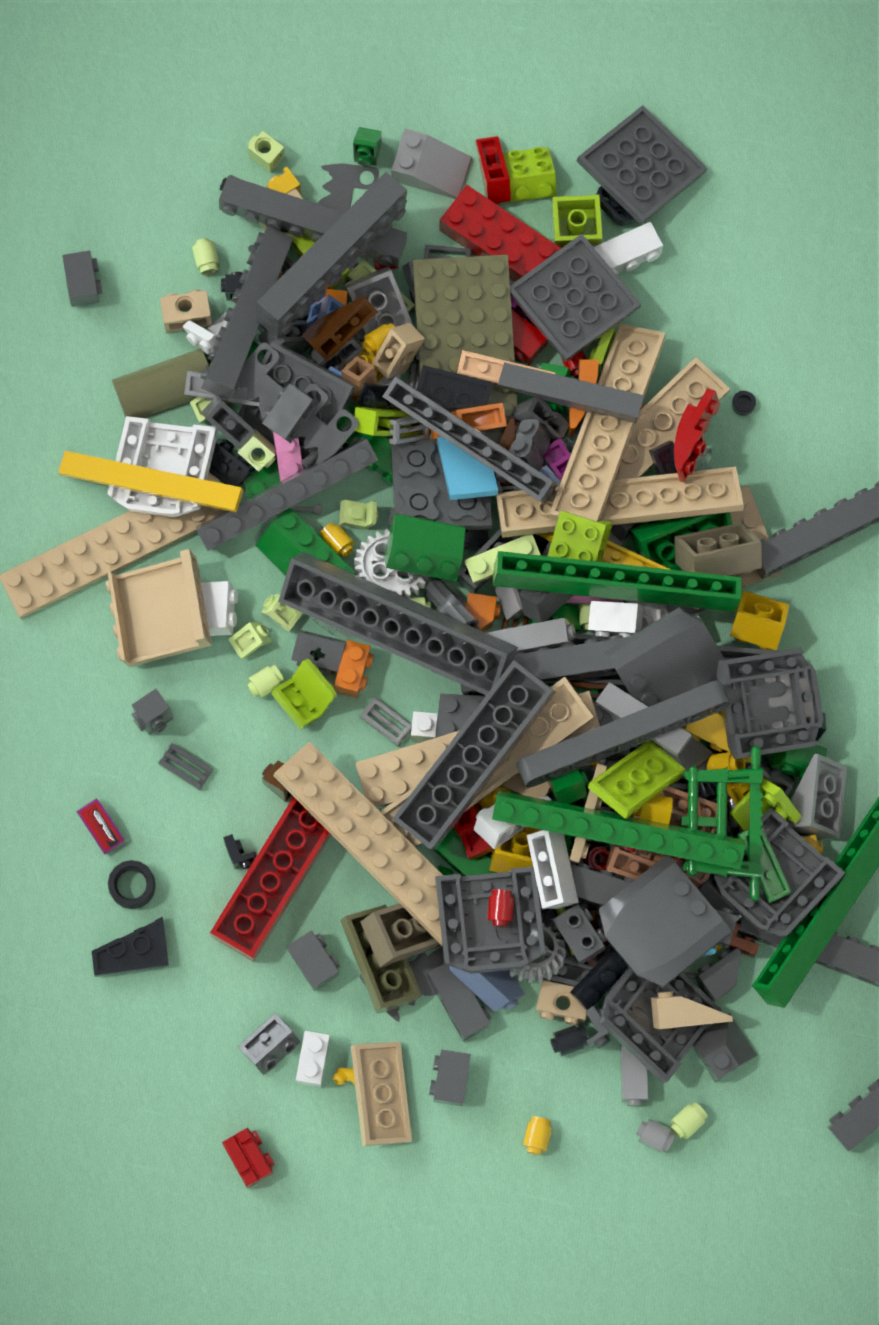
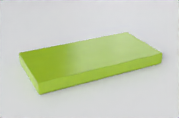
[588,740,686,819]

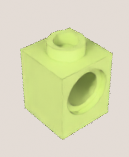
[248,131,285,173]
[238,429,276,472]

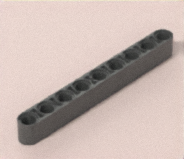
[516,680,731,788]

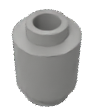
[636,1119,675,1153]

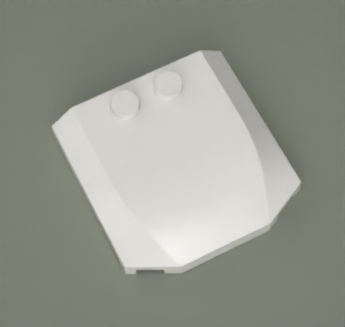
[108,416,218,517]

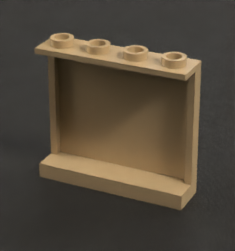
[106,549,212,667]

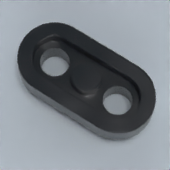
[596,186,633,226]

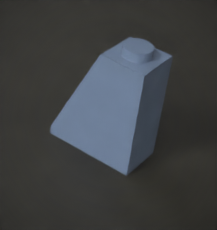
[449,966,525,1012]

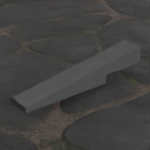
[497,362,644,423]

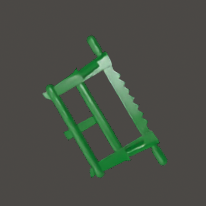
[681,746,764,901]

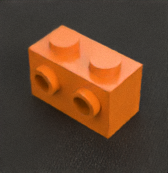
[334,640,374,698]

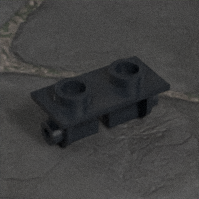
[357,383,401,410]

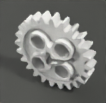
[354,529,430,599]

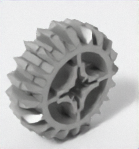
[504,921,566,984]

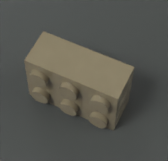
[675,522,762,576]
[361,903,442,967]

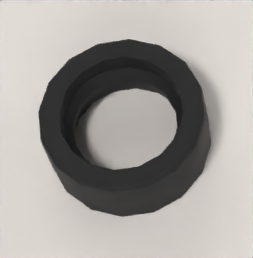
[108,860,156,909]

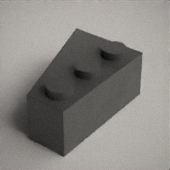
[519,541,573,623]

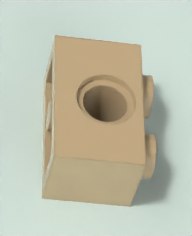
[160,290,212,333]
[372,323,425,379]
[535,980,586,1026]

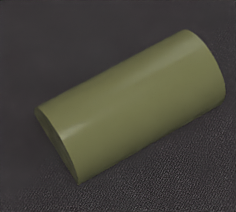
[112,348,209,418]
[340,905,422,1014]

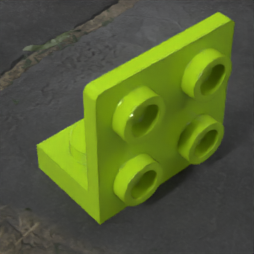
[548,511,613,562]
[730,777,802,832]

